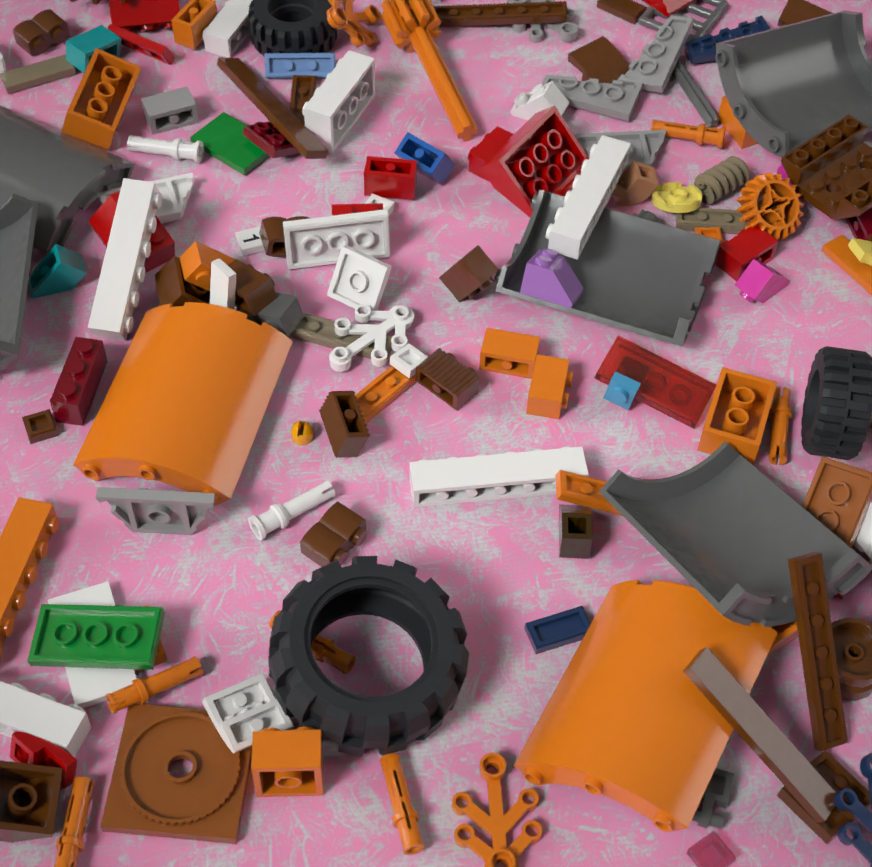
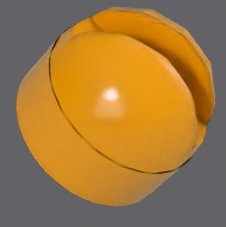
[291,420,314,445]

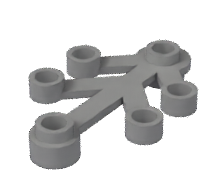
[507,0,578,43]

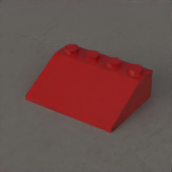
[480,105,589,217]

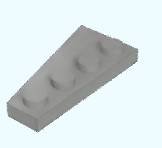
[617,15,694,93]

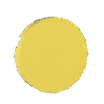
[652,182,703,213]

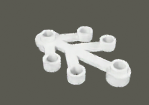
[329,304,414,372]

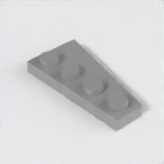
[542,75,643,121]

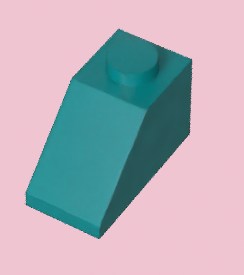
[28,244,87,298]

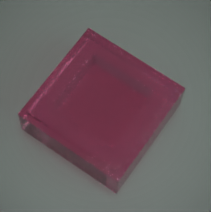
[687,831,737,867]

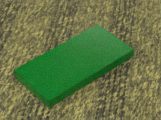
[27,604,165,670]

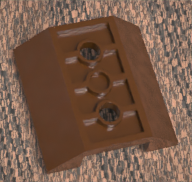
[781,114,872,220]

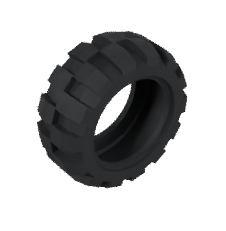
[268,556,469,756]

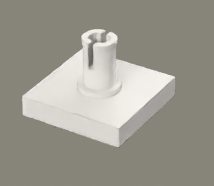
[327,246,392,314]

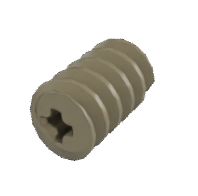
[694,156,751,204]

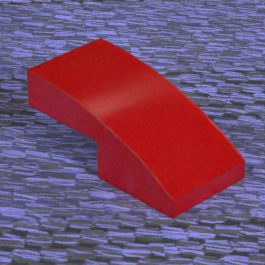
[10,731,77,789]

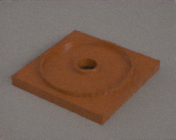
[100,703,252,844]

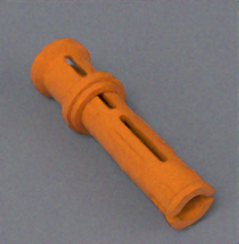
[651,119,726,149]

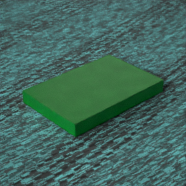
[190,112,269,176]

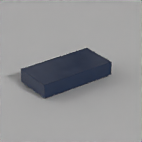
[524,606,591,654]

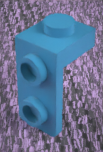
[603,357,649,410]

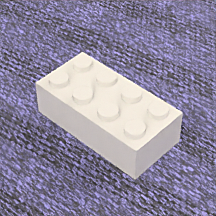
[302,50,375,154]

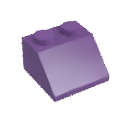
[520,248,584,308]

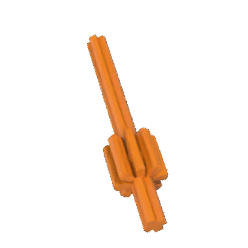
[381,0,478,142]

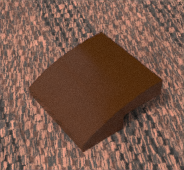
[568,36,629,84]
[777,750,871,844]

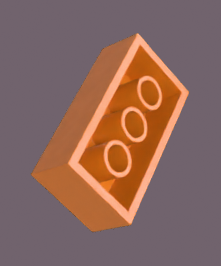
[61,48,142,151]

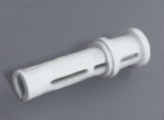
[127,135,204,163]
[248,480,335,541]

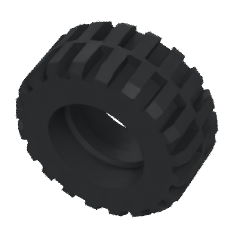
[248,0,337,56]
[801,346,872,460]

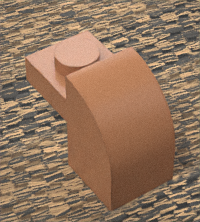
[611,160,659,206]

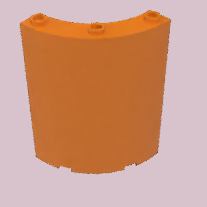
[73,302,293,506]
[514,580,778,832]

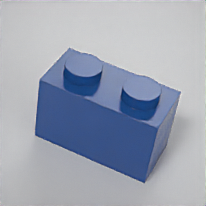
[394,132,455,185]

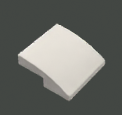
[202,673,293,754]

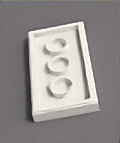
[283,209,390,270]
[48,581,137,708]

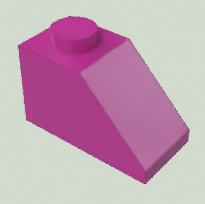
[735,259,790,303]

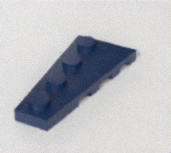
[684,15,770,64]

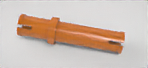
[768,386,792,465]
[269,610,356,675]
[106,656,203,714]
[379,753,425,855]
[54,776,95,867]

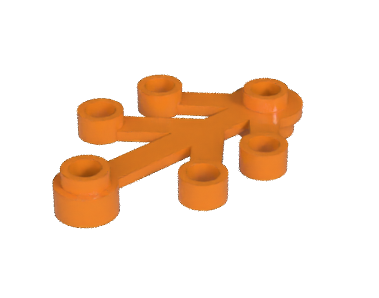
[327,0,382,48]
[452,753,542,867]

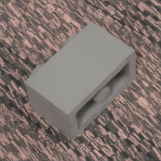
[141,87,199,135]

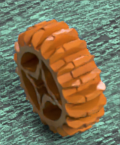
[736,172,804,241]

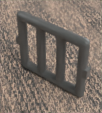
[638,0,729,42]

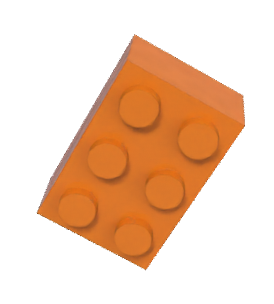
[697,367,777,465]

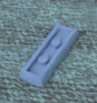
[264,53,335,78]

